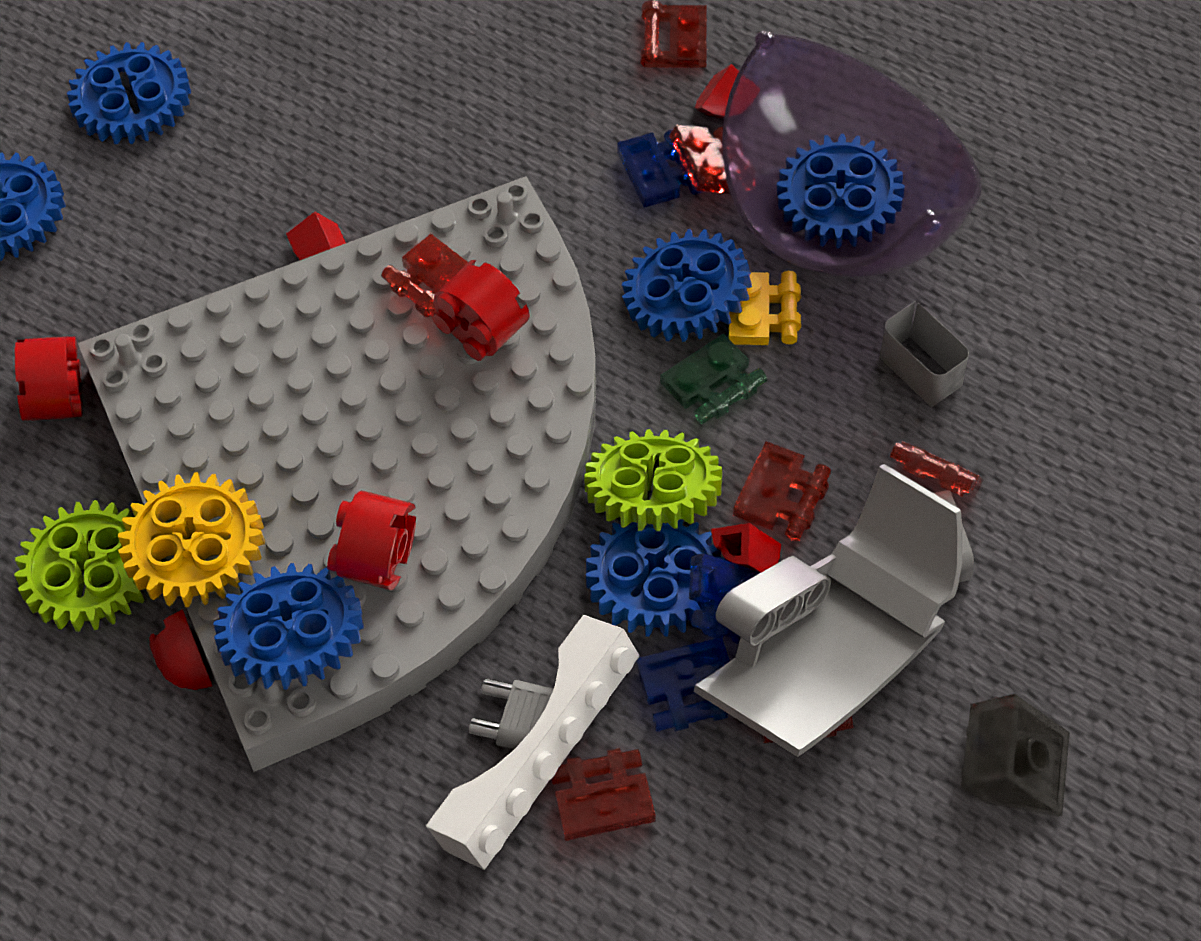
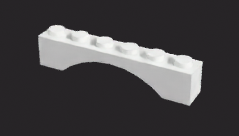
[426,615,640,870]

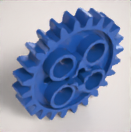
[67,42,191,144]
[777,134,905,248]
[0,153,66,261]
[622,229,752,342]
[586,519,727,637]
[213,563,364,690]

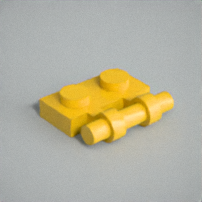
[728,271,801,345]

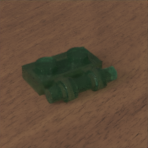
[660,334,767,424]

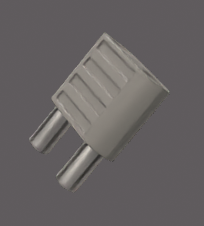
[469,679,554,750]

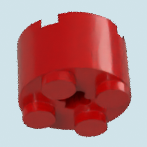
[432,260,530,361]
[15,336,83,421]
[327,490,416,590]

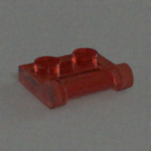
[640,0,707,68]

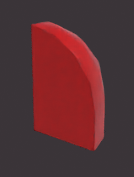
[695,64,759,118]
[286,212,346,260]
[711,523,781,573]
[149,609,212,690]

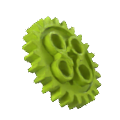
[584,429,722,532]
[14,500,146,632]

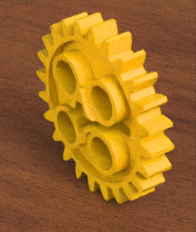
[118,472,265,607]

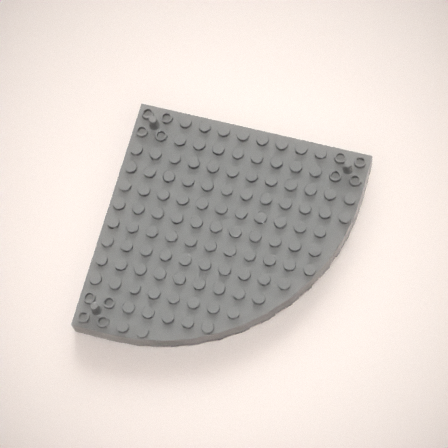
[78,176,596,772]

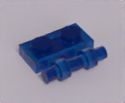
[617,129,705,208]
[689,553,760,644]
[636,637,730,732]

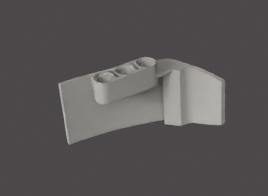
[694,464,963,757]

